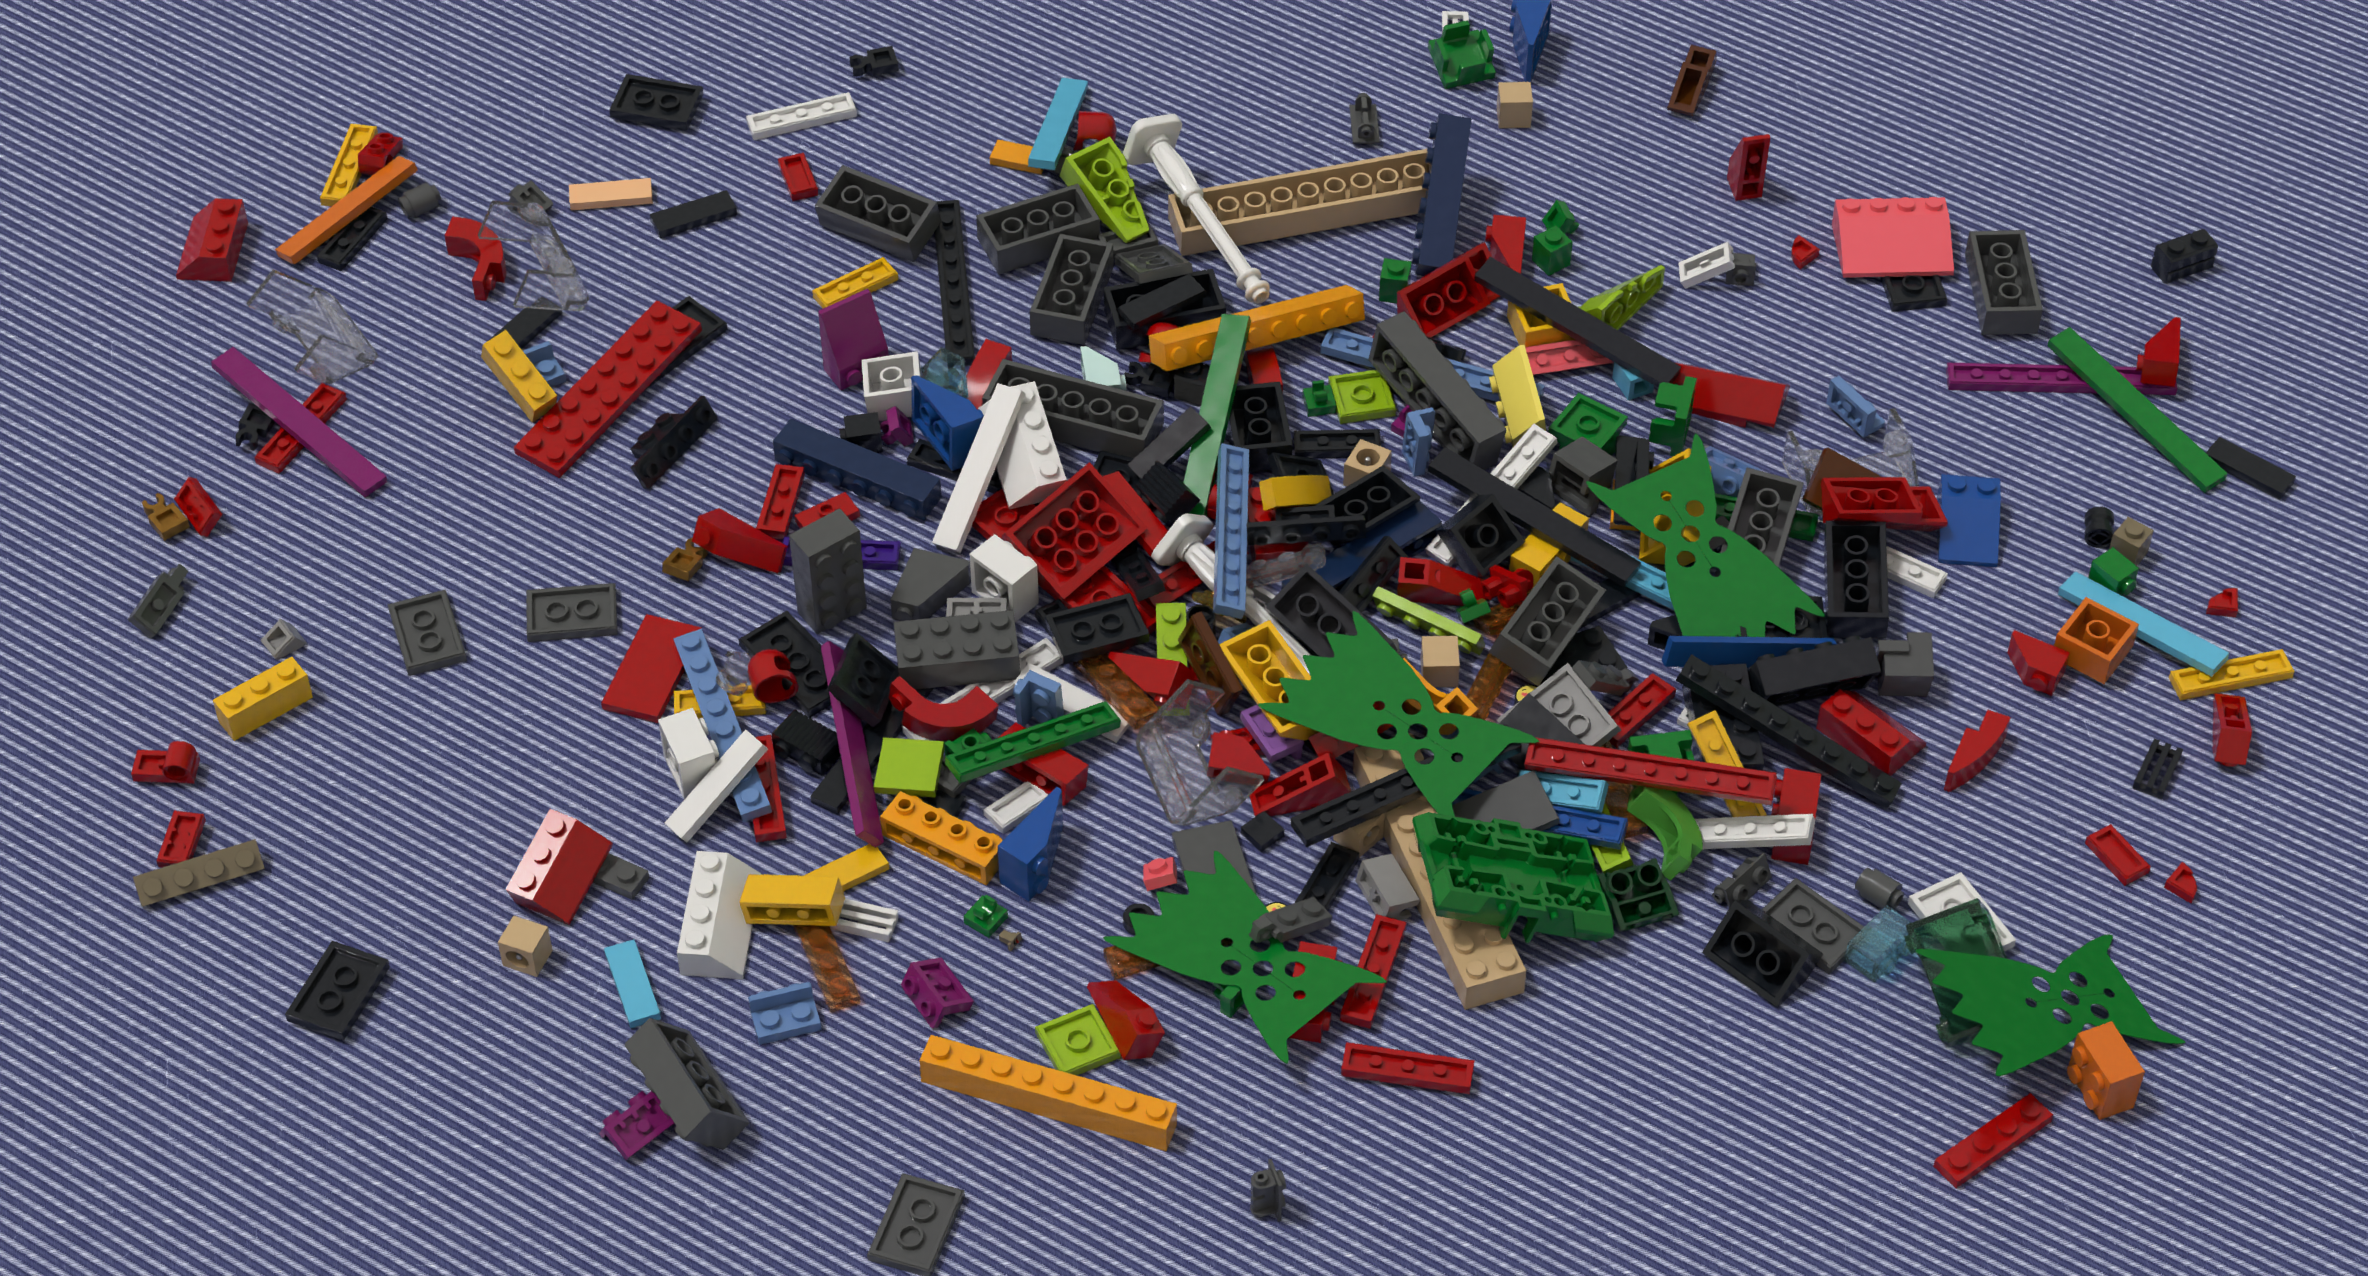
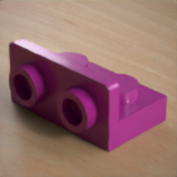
[901,957,974,1028]
[599,1091,675,1160]

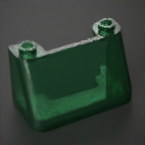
[1904,898,2007,1046]

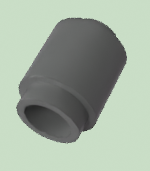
[398,182,441,218]
[1855,868,1904,911]

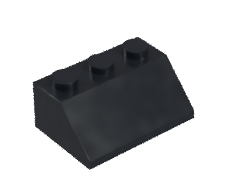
[1315,466,1420,546]
[1702,900,1823,1007]

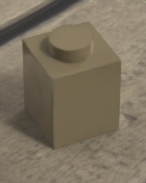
[2109,517,2154,566]

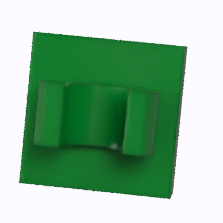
[1542,200,1579,234]
[1302,380,1336,417]
[1455,588,1491,623]
[963,895,1008,938]
[1213,983,1244,1018]

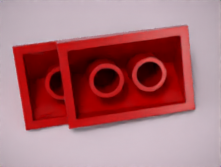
[1397,242,1500,337]
[1672,363,1790,428]
[1821,477,1948,532]

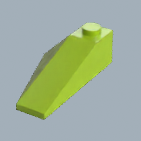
[1060,137,1149,243]
[1578,265,1665,330]

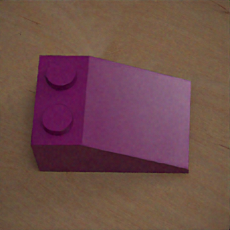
[818,288,889,390]

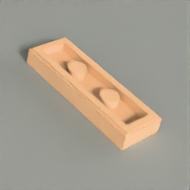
[569,178,653,211]

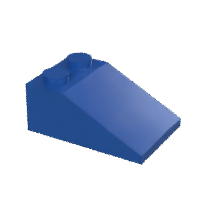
[1509,0,1552,82]
[911,375,984,471]
[1937,474,2001,567]
[998,787,1063,902]

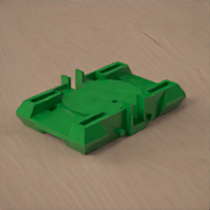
[1412,812,1614,943]

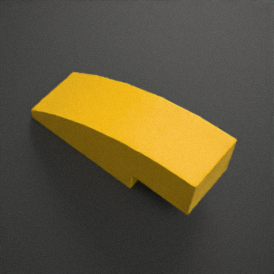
[1259,475,1331,511]

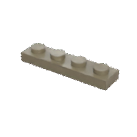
[133,839,265,907]

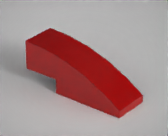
[958,339,1012,410]
[1244,344,1283,394]
[1944,709,2011,792]

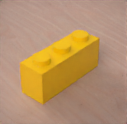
[481,330,557,423]
[1509,502,1589,588]
[213,657,313,741]
[739,874,845,926]

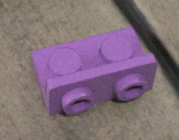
[1240,705,1304,763]

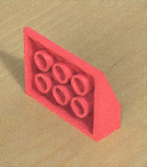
[1832,197,1954,278]

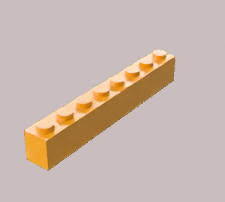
[1149,285,1365,371]
[919,1035,1177,1151]

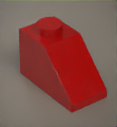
[2007,630,2070,696]
[1207,730,1270,785]

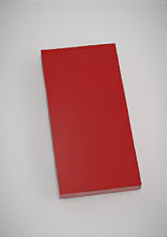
[601,614,702,723]

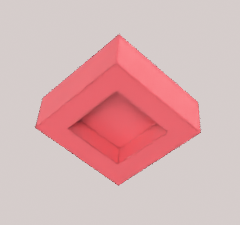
[1143,857,1177,891]

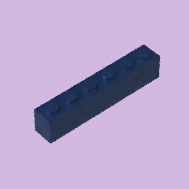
[1411,113,1472,276]
[773,419,942,521]
[1281,501,1442,592]

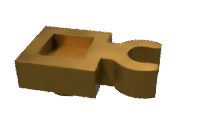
[142,493,190,541]
[662,538,708,581]

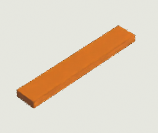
[275,156,418,264]

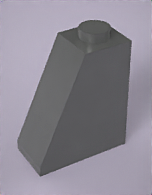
[890,548,971,621]

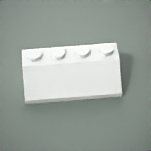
[978,381,1067,509]
[677,851,762,979]

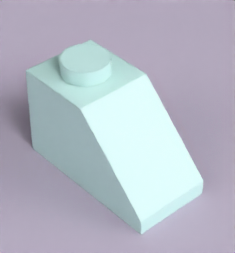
[1080,346,1126,391]

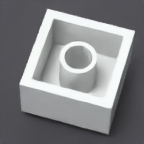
[862,351,923,421]
[969,534,1039,622]
[658,708,719,800]

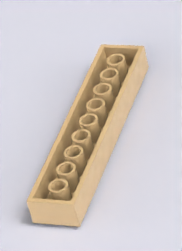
[1168,149,1430,256]
[1353,733,1526,1010]

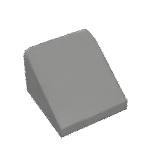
[260,619,307,660]

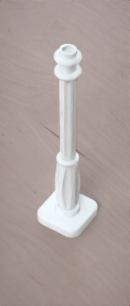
[1123,114,1270,304]
[1151,513,1312,676]

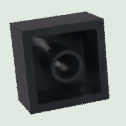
[1435,494,1525,577]

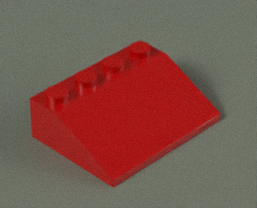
[1001,462,1148,601]

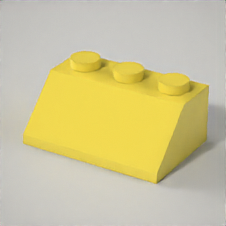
[1489,344,1546,448]

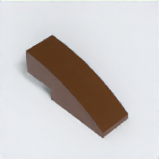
[1667,45,1717,116]

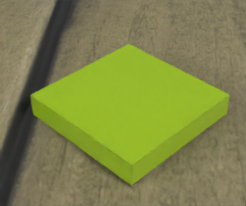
[1328,370,1396,424]
[874,737,945,797]
[1035,1004,1121,1075]

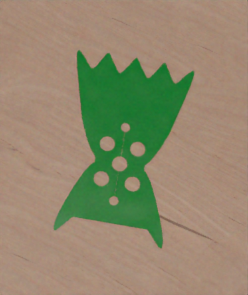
[1586,433,1824,637]
[1258,611,1539,817]
[1103,851,1387,1064]
[1915,934,2185,1076]

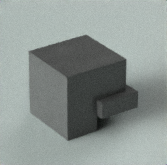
[1549,436,1618,516]
[1875,632,1934,697]

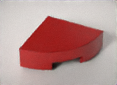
[1791,235,1820,269]
[2206,588,2238,617]
[2164,862,2197,903]

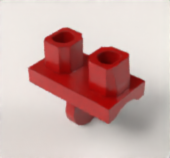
[1481,565,1534,608]

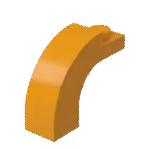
[1402,658,1478,735]

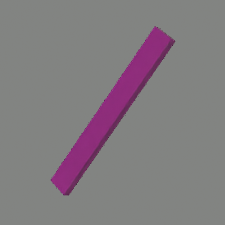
[211,347,387,498]
[1946,362,2178,395]
[821,641,884,848]

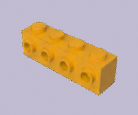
[880,791,1003,886]

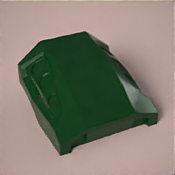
[1597,858,1679,932]

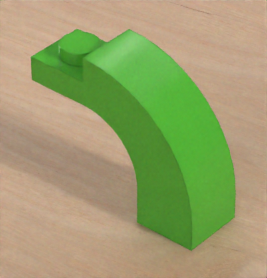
[1627,786,1703,881]

